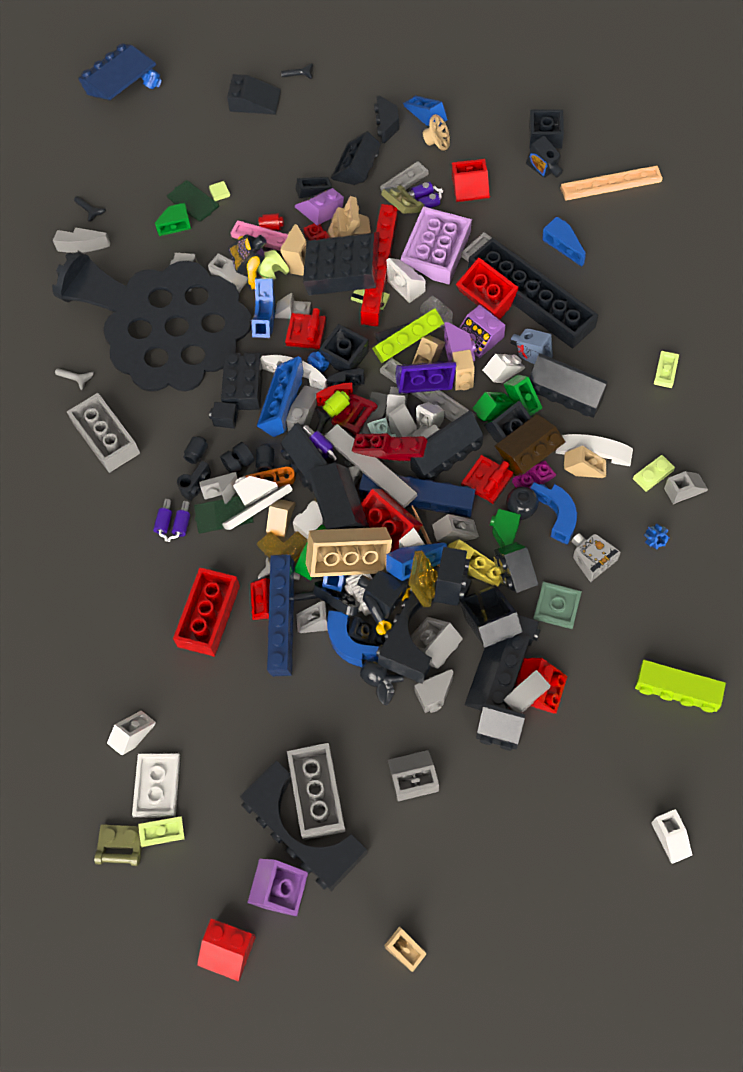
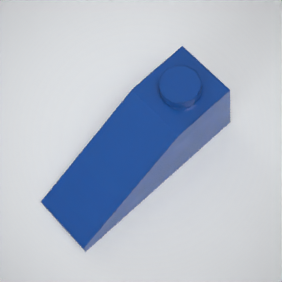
[403,96,448,126]
[542,217,586,267]
[386,543,447,581]

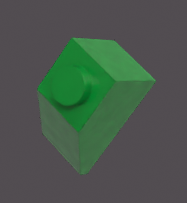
[155,203,191,236]
[503,375,542,416]
[472,392,514,421]
[490,509,521,547]

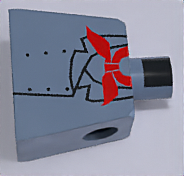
[510,328,553,365]

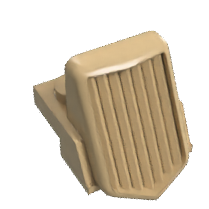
[327,196,371,238]

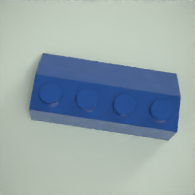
[257,356,304,437]

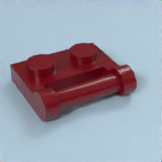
[331,393,378,436]

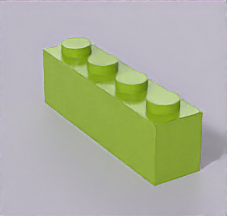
[372,308,444,363]
[635,660,726,712]

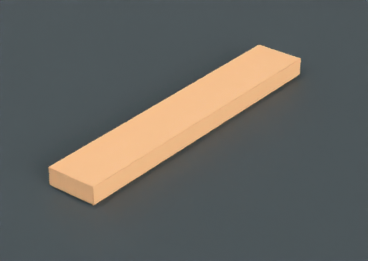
[561,166,662,200]

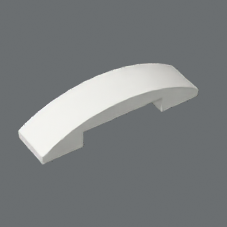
[261,355,328,390]
[556,434,633,466]

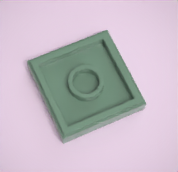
[533,582,582,629]

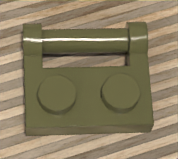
[381,185,424,214]
[95,825,142,866]

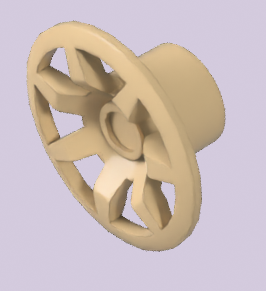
[423,115,450,151]

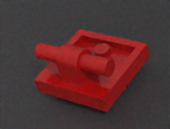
[285,308,326,349]
[461,455,514,504]

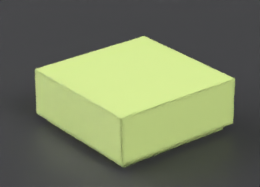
[209,181,230,201]

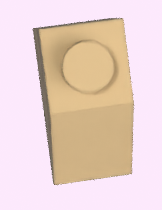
[564,446,606,478]

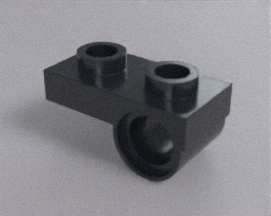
[177,461,211,501]

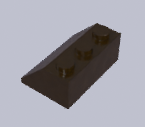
[494,414,566,476]

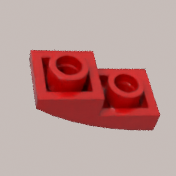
[303,223,330,240]
[316,383,353,406]

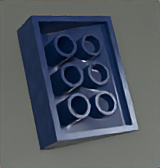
[78,43,156,100]

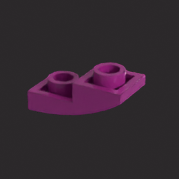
[512,461,556,488]

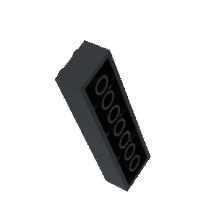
[468,238,598,349]

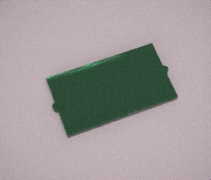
[167,180,219,222]
[194,496,254,534]

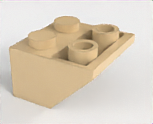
[281,224,306,276]

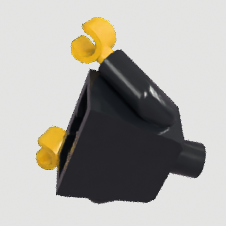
[357,571,411,635]

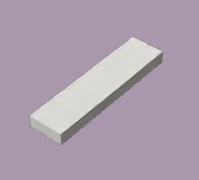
[222,484,293,530]

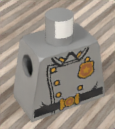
[572,533,621,582]

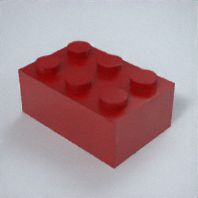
[362,489,423,552]

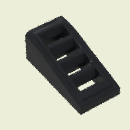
[296,177,332,198]

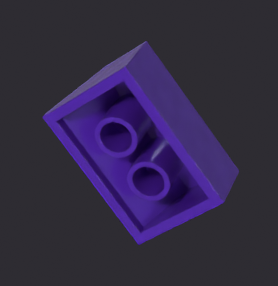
[395,361,456,394]

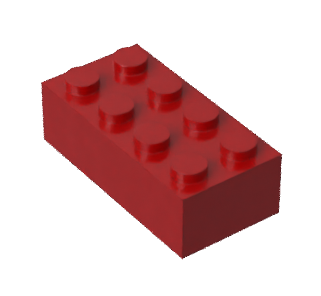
[173,568,240,657]

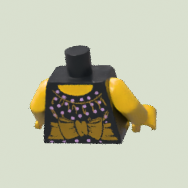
[228,234,267,290]

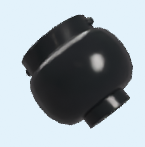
[506,486,539,520]

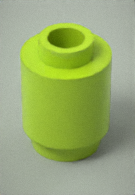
[323,390,350,418]

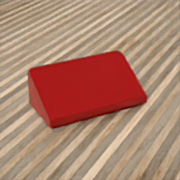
[250,578,270,620]

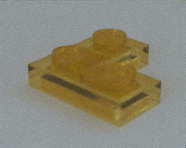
[257,531,308,561]

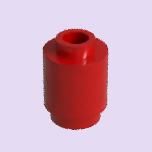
[259,213,284,231]

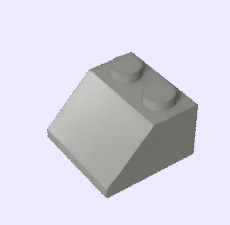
[410,616,463,669]

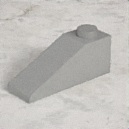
[286,385,322,432]

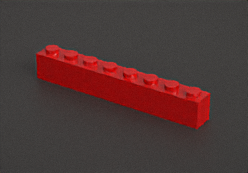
[361,204,398,327]

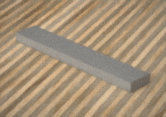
[380,357,476,422]
[324,424,417,508]

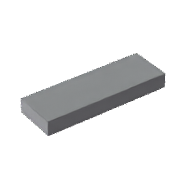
[380,161,429,191]

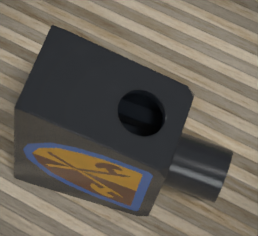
[526,136,563,178]

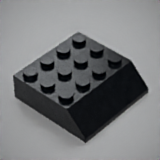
[303,232,379,295]

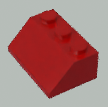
[456,258,519,320]

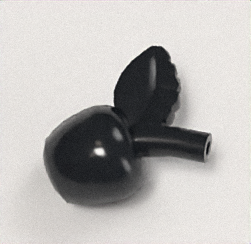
[360,659,404,706]

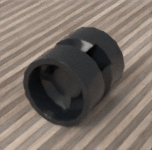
[220,442,255,474]

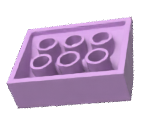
[401,207,472,285]

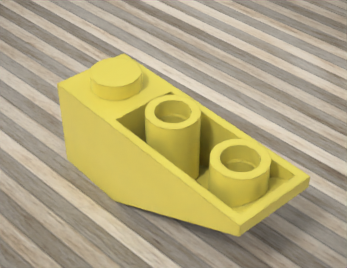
[448,539,501,587]

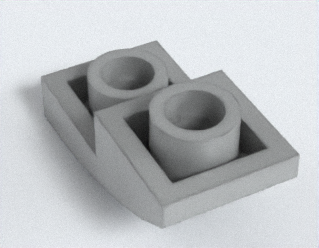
[504,670,551,713]

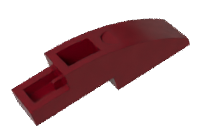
[352,433,428,461]

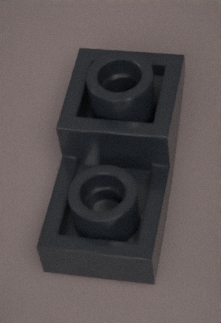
[327,368,365,387]
[348,617,387,647]

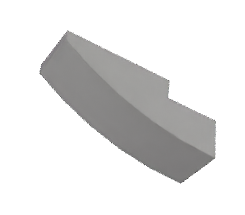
[53,228,111,253]

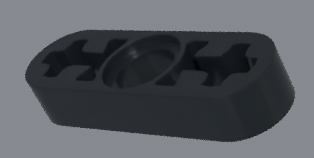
[313,581,360,616]

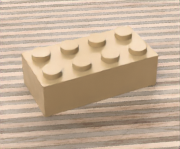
[306,527,392,577]

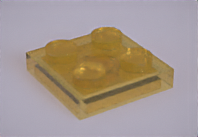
[408,551,438,607]

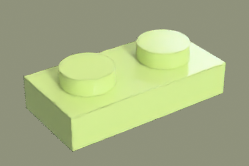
[654,351,679,388]
[633,455,675,492]
[138,817,184,847]

